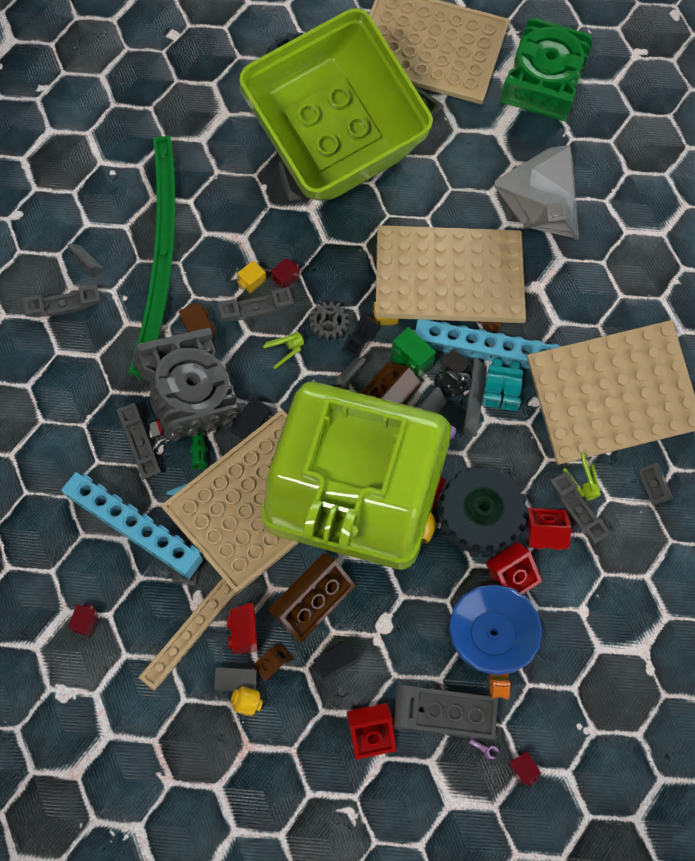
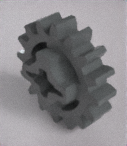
[309,301,349,341]

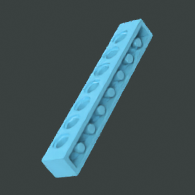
[415,319,561,369]
[61,472,203,580]

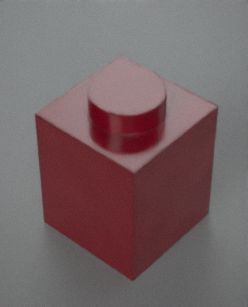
[271,257,300,289]
[68,604,99,637]
[507,751,541,787]

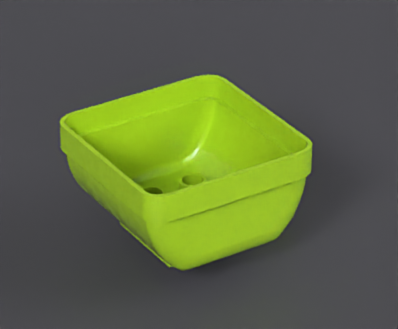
[239,8,433,201]
[261,381,451,570]

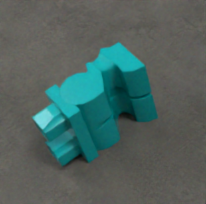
[482,358,523,412]

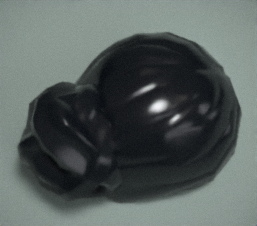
[434,371,472,398]

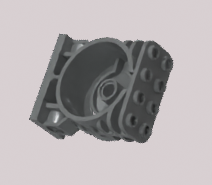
[133,328,241,442]

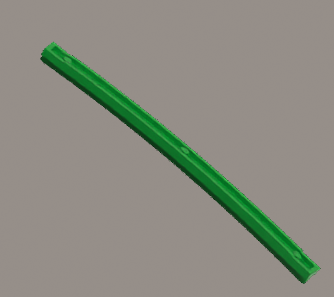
[129,135,176,380]

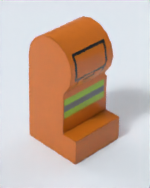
[488,674,510,699]

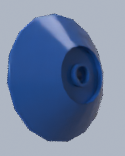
[449,584,542,675]

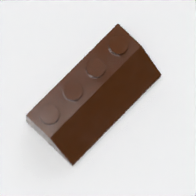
[360,362,421,404]
[268,553,356,643]

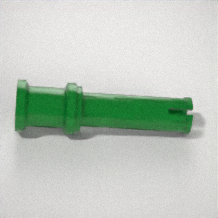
[190,432,208,470]

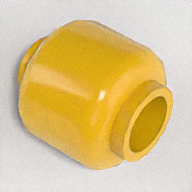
[230,686,263,716]

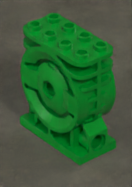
[500,18,593,122]

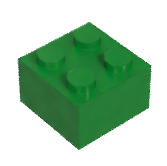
[391,327,436,379]

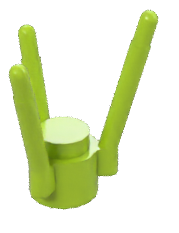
[263,332,304,369]
[563,452,601,501]

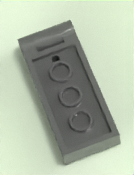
[393,685,498,742]

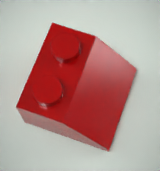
[527,508,572,550]
[486,542,542,594]
[226,603,258,654]
[346,703,396,760]

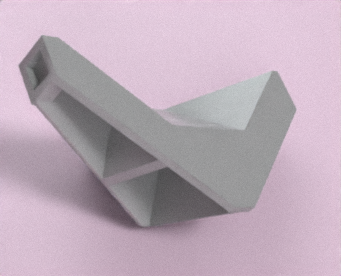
[494,145,579,240]

